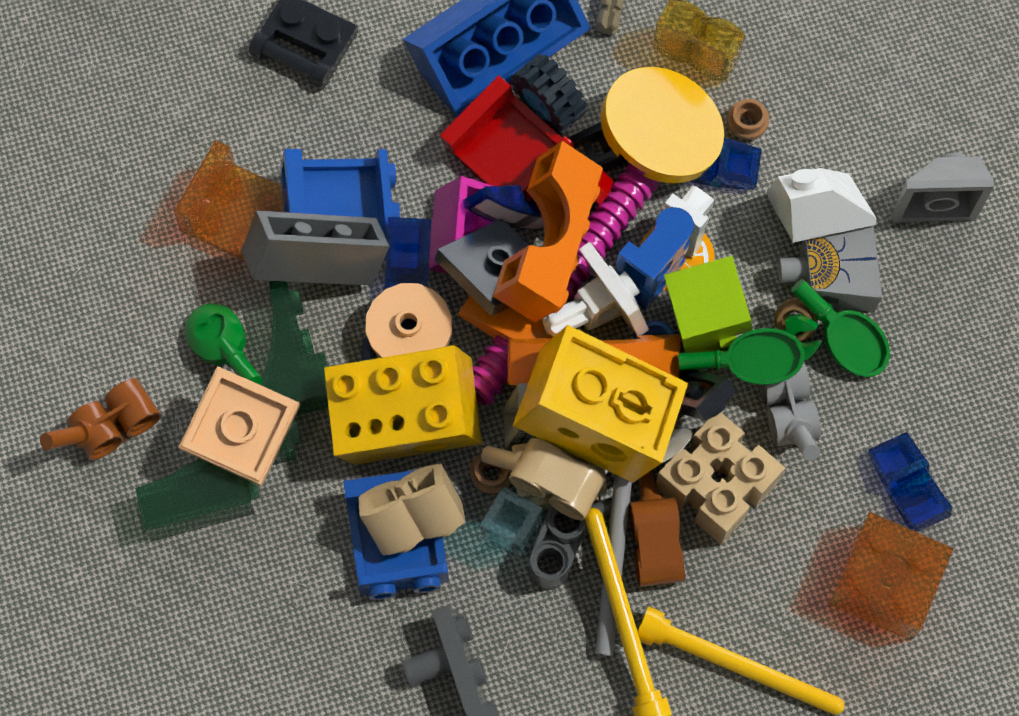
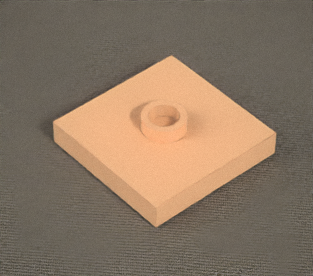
[178,366,300,486]

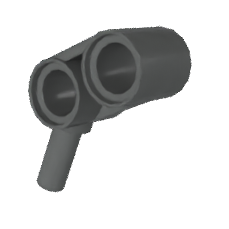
[529,497,612,590]

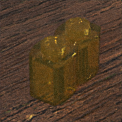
[653,0,745,81]

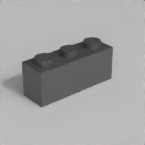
[241,210,390,286]

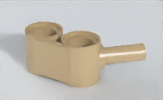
[481,438,605,521]

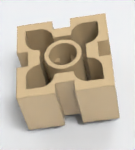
[656,413,785,545]

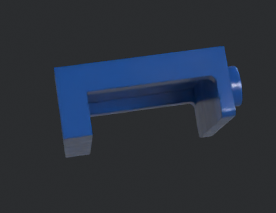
[280,149,400,242]
[343,470,449,600]

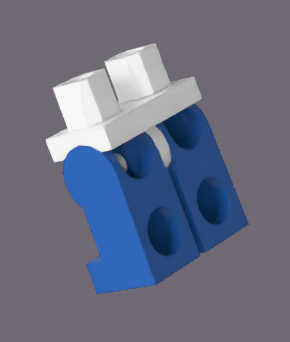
[615,186,714,310]

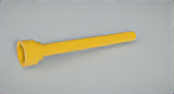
[585,508,672,716]
[637,606,845,715]

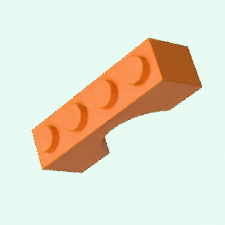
[493,141,603,322]

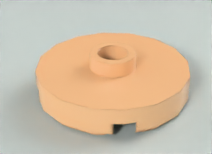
[365,283,452,358]

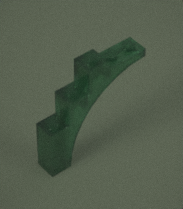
[135,281,336,542]

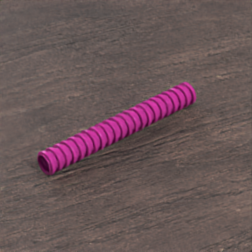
[472,163,659,405]

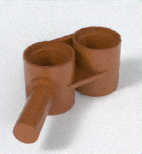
[40,378,161,460]
[629,469,685,587]

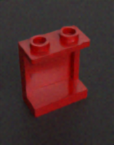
[440,75,574,212]

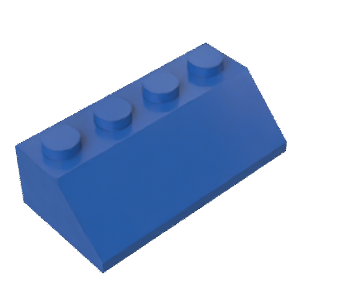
[402,0,591,117]

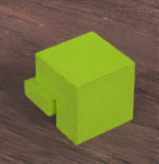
[664,256,753,353]

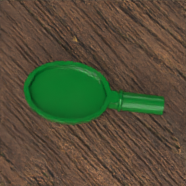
[791,279,890,377]
[185,303,263,385]
[679,328,805,385]

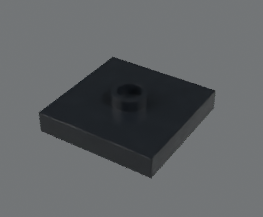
[434,219,529,317]

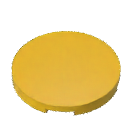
[600,67,724,183]

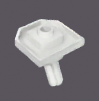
[542,242,649,337]

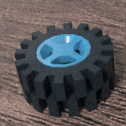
[511,54,587,135]

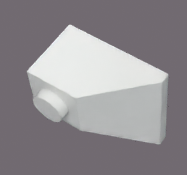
[768,168,876,243]

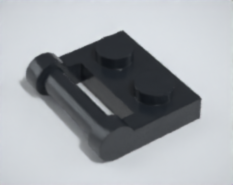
[249,0,358,88]

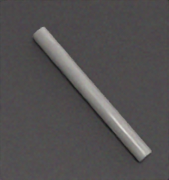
[595,475,632,656]

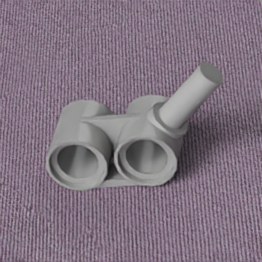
[759,363,821,461]

